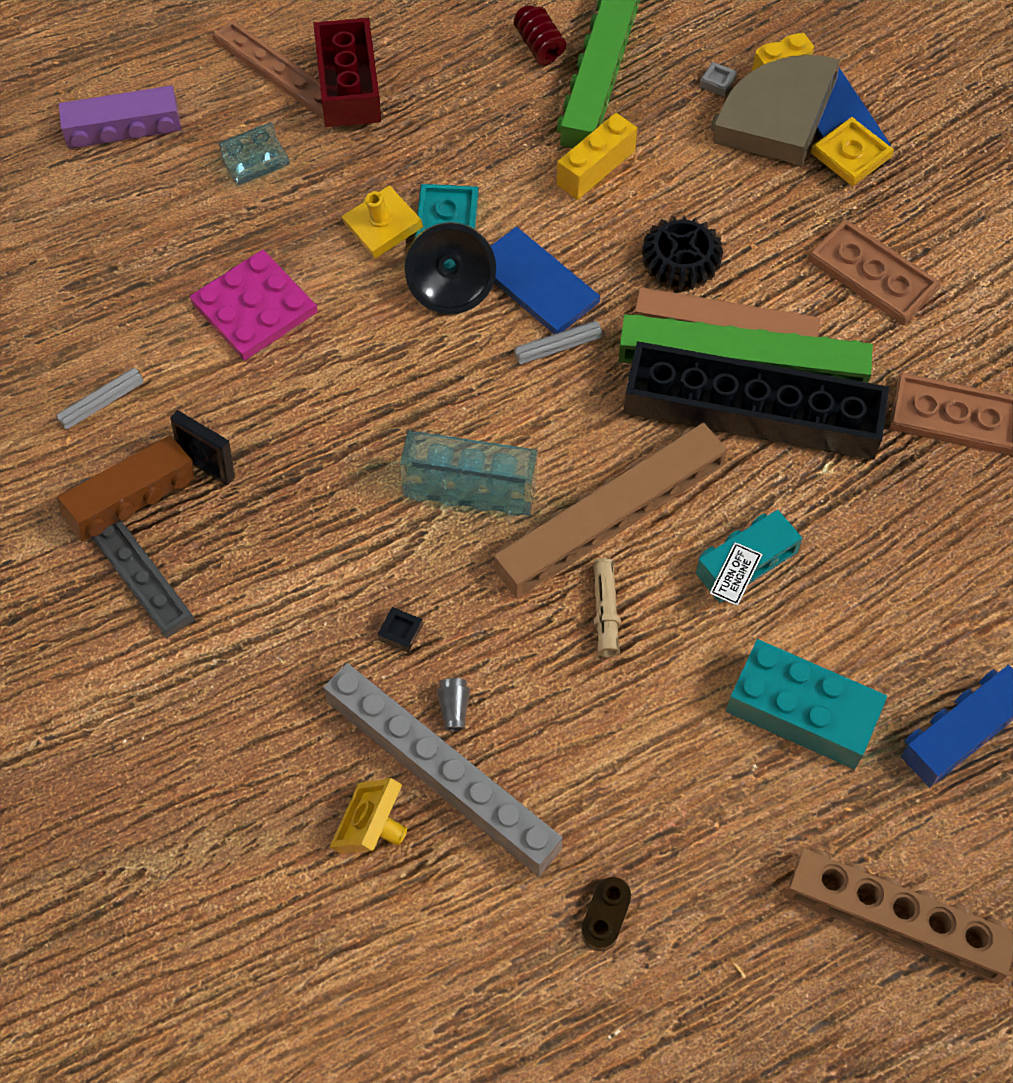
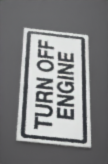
[710,542,763,606]

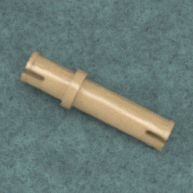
[593,558,621,658]

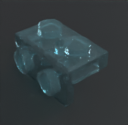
[219,122,290,186]

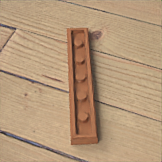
[213,20,324,120]
[635,287,821,337]

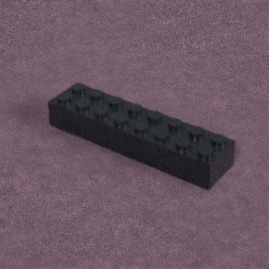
[623,341,889,460]

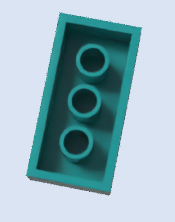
[725,639,888,770]

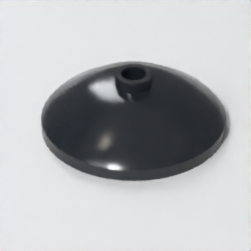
[405,222,496,314]

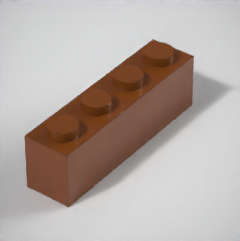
[57,435,194,541]

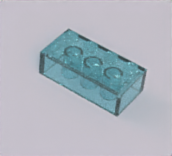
[400,430,538,516]

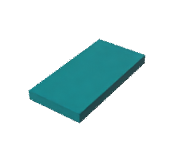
[414,184,479,268]

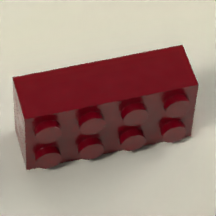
[313,18,382,127]

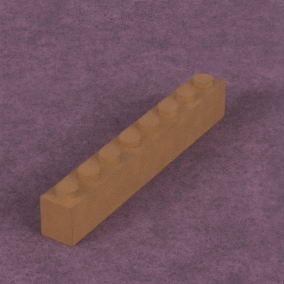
[494,422,728,599]

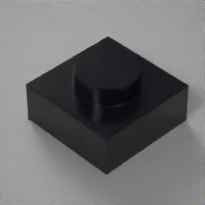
[377,607,423,653]

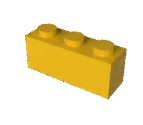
[556,113,638,200]

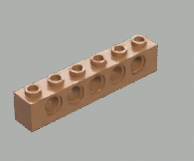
[784,848,1013,984]

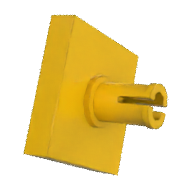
[341,185,423,259]
[329,778,407,854]

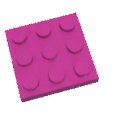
[189,249,318,361]

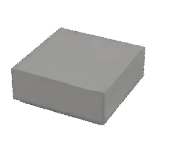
[699,62,737,97]

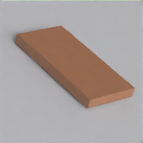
[807,219,942,325]
[889,372,1013,456]

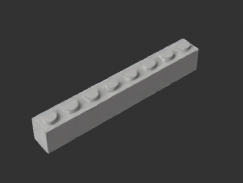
[323,663,563,877]

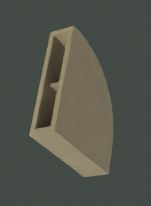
[711,55,840,166]

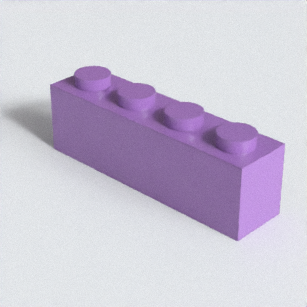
[59,85,182,149]

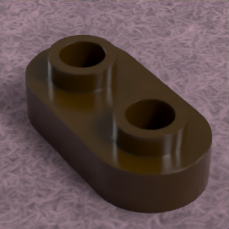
[581,877,631,951]

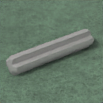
[514,321,602,364]
[57,368,143,429]

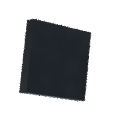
[170,410,235,485]

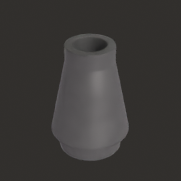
[436,678,470,731]

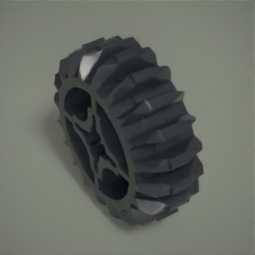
[642,215,723,291]

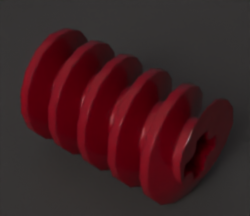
[513,5,567,66]

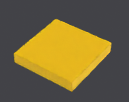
[811,117,894,186]

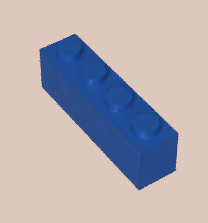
[900,665,1013,788]

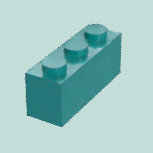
[696,509,803,603]

